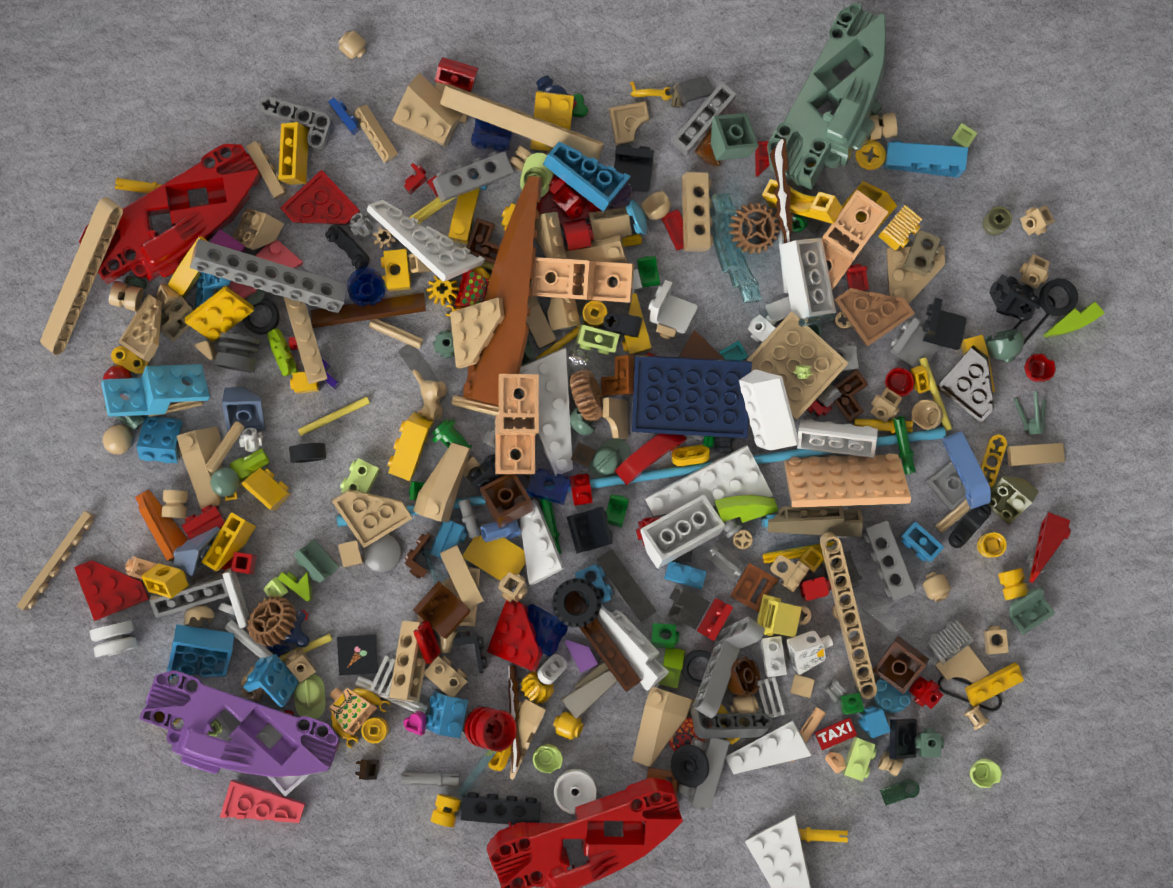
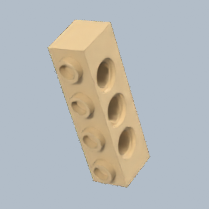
[682,172,713,252]
[389,621,427,702]

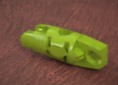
[267,328,298,377]

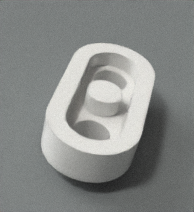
[537,654,567,685]

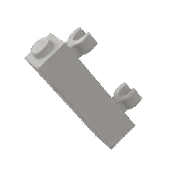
[678,738,730,810]

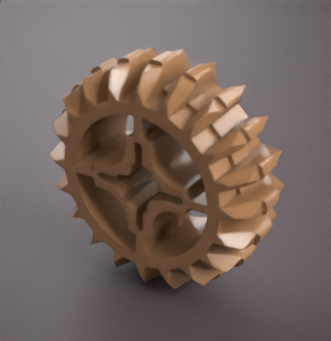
[729,202,780,254]
[570,369,604,421]
[246,595,298,647]

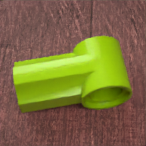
[229,448,270,481]

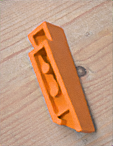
[135,490,188,574]

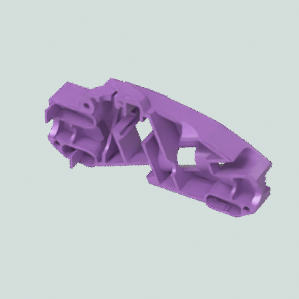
[139,670,340,777]

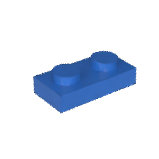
[328,97,359,135]

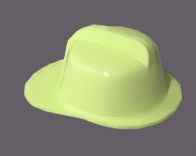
[520,153,553,197]
[294,674,326,719]

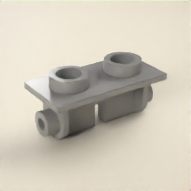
[705,542,747,581]

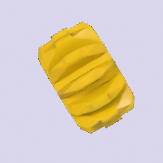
[427,275,459,306]
[521,671,554,704]

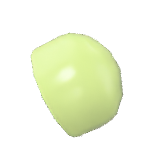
[532,744,563,774]
[969,758,1002,788]

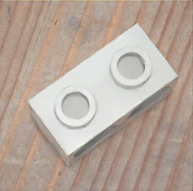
[760,635,787,677]

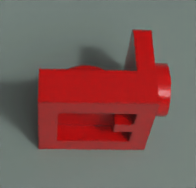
[403,163,427,195]
[552,186,585,220]

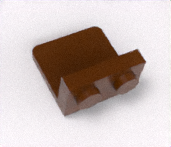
[404,533,433,579]
[413,581,470,639]

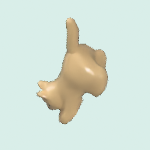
[412,370,447,420]

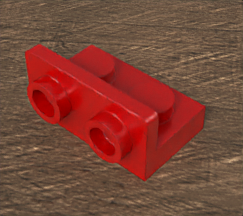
[697,598,733,641]

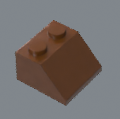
[479,474,533,528]
[873,636,929,694]

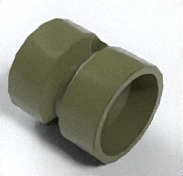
[982,206,1012,236]

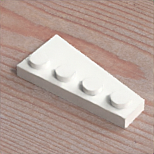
[520,499,565,585]
[725,721,812,774]

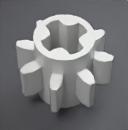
[239,428,263,452]

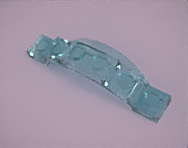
[711,193,762,303]

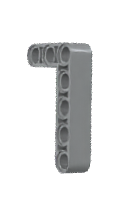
[693,617,765,718]

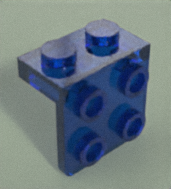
[471,118,512,152]
[527,604,568,657]

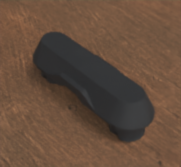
[325,226,370,269]
[948,504,991,548]

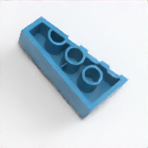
[883,140,968,178]
[543,142,631,212]

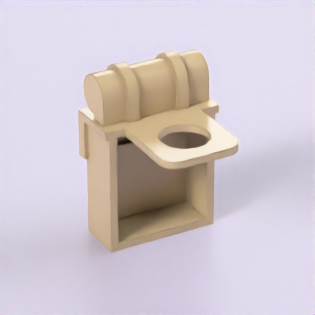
[770,555,810,592]

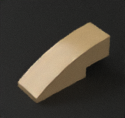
[1007,443,1065,467]
[440,545,484,608]

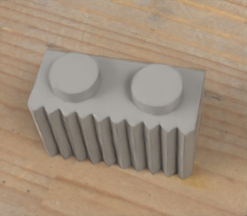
[927,619,973,664]

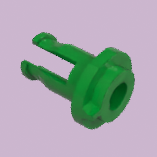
[431,418,472,449]

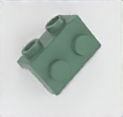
[294,539,339,583]

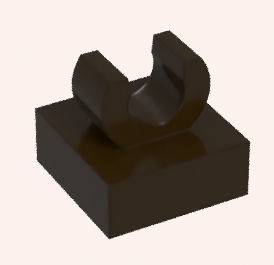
[570,442,596,468]
[355,759,379,780]

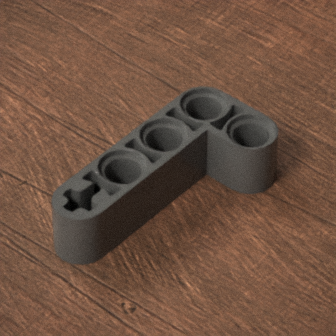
[691,706,772,739]

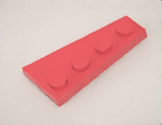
[227,240,303,299]
[220,779,306,823]

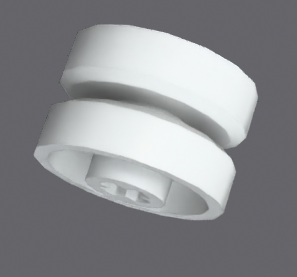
[89,621,138,658]
[554,769,597,814]

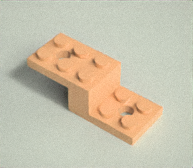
[822,190,888,290]
[531,257,634,303]
[495,374,539,474]

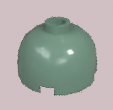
[984,329,1024,362]

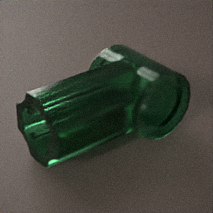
[879,778,920,806]

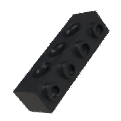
[461,792,541,825]

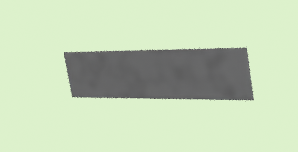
[398,344,452,409]

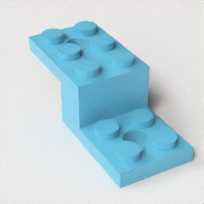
[101,364,210,417]

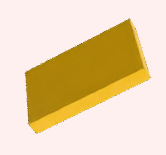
[463,524,526,581]

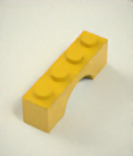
[762,179,842,224]

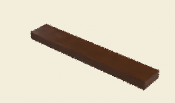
[311,293,426,328]
[565,591,642,692]

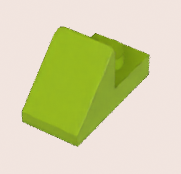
[278,572,313,602]
[658,648,685,688]

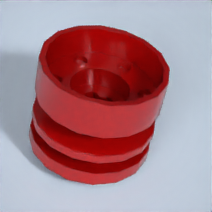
[464,706,517,752]

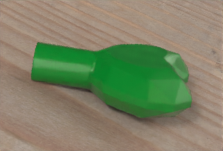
[572,93,589,117]

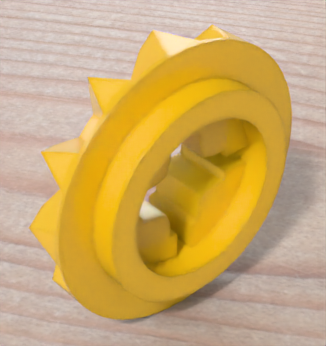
[855,140,886,170]

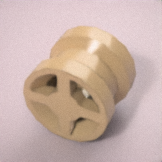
[732,530,753,549]
[798,606,811,625]

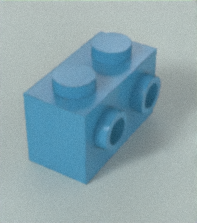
[899,521,944,562]
[858,705,891,738]

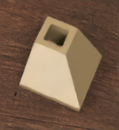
[233,208,284,250]

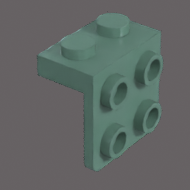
[1009,587,1055,636]

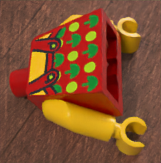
[445,267,491,317]

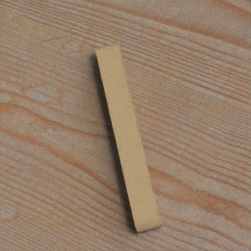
[440,85,604,160]
[40,197,123,355]
[820,532,877,699]

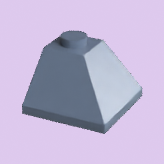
[222,387,266,431]
[173,527,220,576]

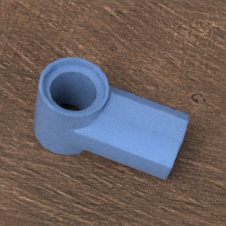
[480,520,521,542]

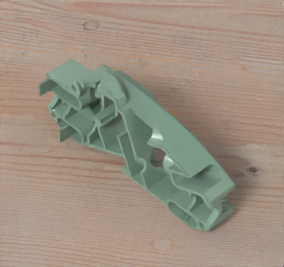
[767,3,887,190]

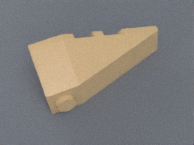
[565,234,629,264]
[177,426,222,510]
[413,443,470,523]
[632,687,693,767]
[510,698,547,780]

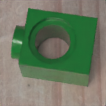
[651,623,679,649]

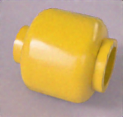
[553,712,584,740]

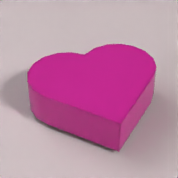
[403,711,426,736]

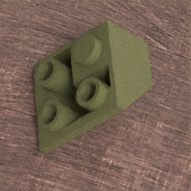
[987,476,1039,524]

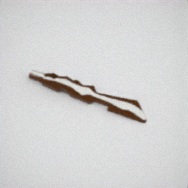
[769,138,792,244]
[508,666,521,773]

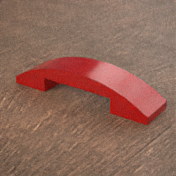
[615,434,687,486]

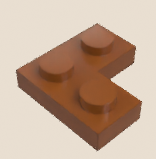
[601,355,634,397]

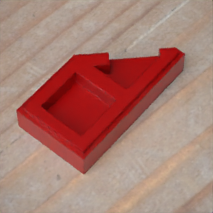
[755,141,770,177]

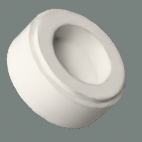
[218,603,236,617]

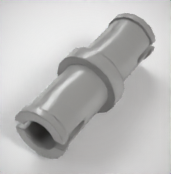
[458,498,481,539]

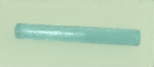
[798,314,836,327]
[457,750,497,796]

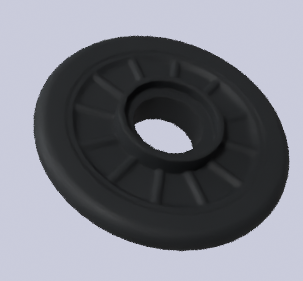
[671,744,709,787]

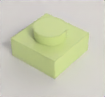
[951,123,977,147]
[263,577,288,597]

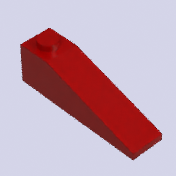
[1029,512,1071,583]

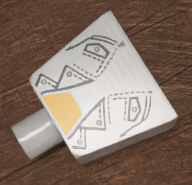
[787,631,833,675]

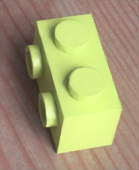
[575,324,620,355]
[340,458,381,494]
[842,737,877,782]

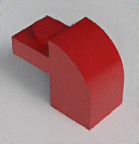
[221,552,257,574]

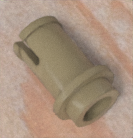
[671,83,683,108]

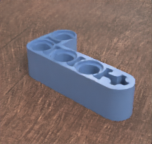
[942,431,991,509]

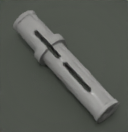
[401,771,460,787]

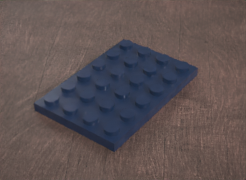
[632,355,752,438]

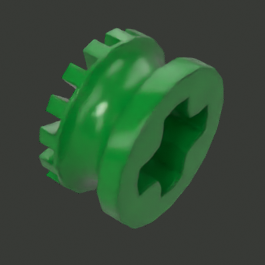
[792,214,808,233]

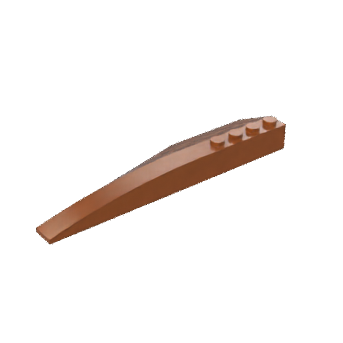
[463,176,542,405]

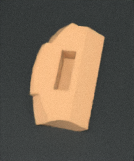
[825,752,846,773]

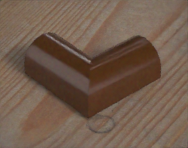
[466,218,500,264]
[834,369,869,423]

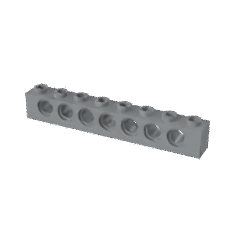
[190,239,347,313]

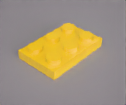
[530,91,574,151]
[185,286,254,342]

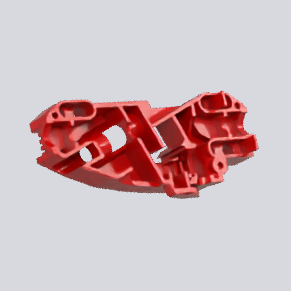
[79,144,262,284]
[487,777,683,888]

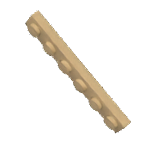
[284,297,327,384]
[17,511,95,610]

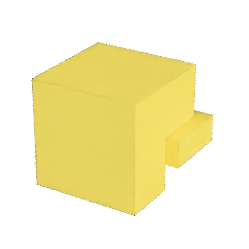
[757,594,802,637]

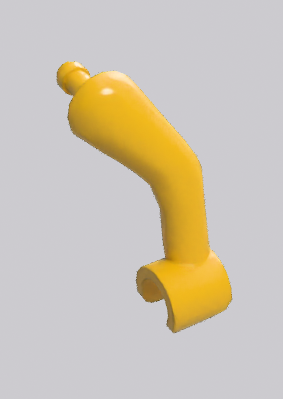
[630,81,673,101]

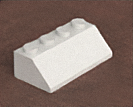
[779,238,836,319]
[739,369,799,450]
[797,419,878,458]
[640,494,725,569]

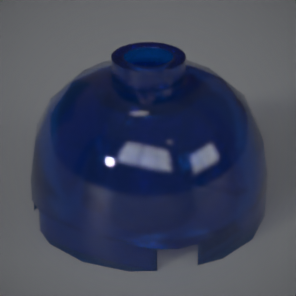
[347,267,386,307]

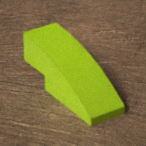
[1043,302,1105,338]
[714,495,779,523]

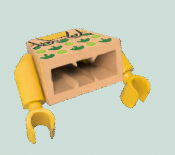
[329,688,391,748]

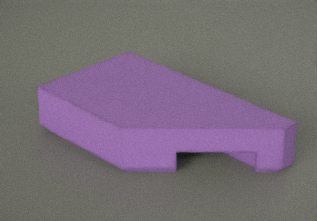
[565,640,598,673]

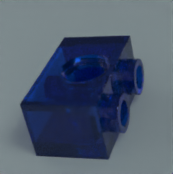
[527,468,571,505]

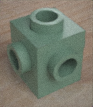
[433,330,455,359]
[915,728,944,757]

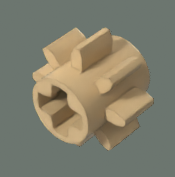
[373,227,397,250]

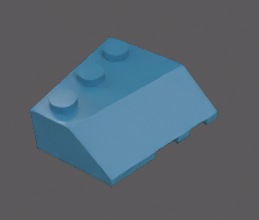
[167,624,234,679]

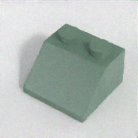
[711,113,759,161]

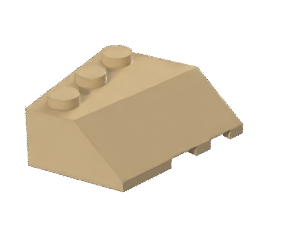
[392,73,462,148]

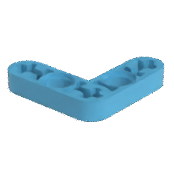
[195,272,231,309]

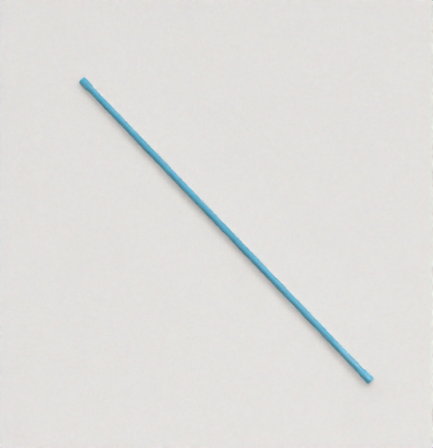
[337,427,946,527]

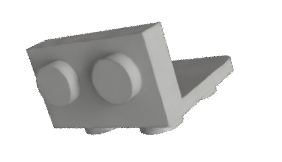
[889,318,940,368]

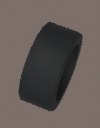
[1039,278,1078,316]
[242,298,280,335]
[289,443,326,463]
[682,650,711,687]

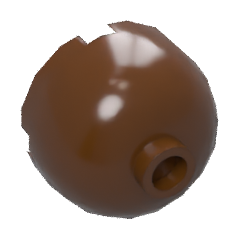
[727,656,761,696]

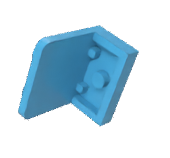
[137,416,182,463]
[243,654,299,707]
[426,691,468,738]

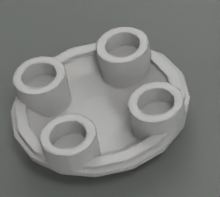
[363,534,401,572]

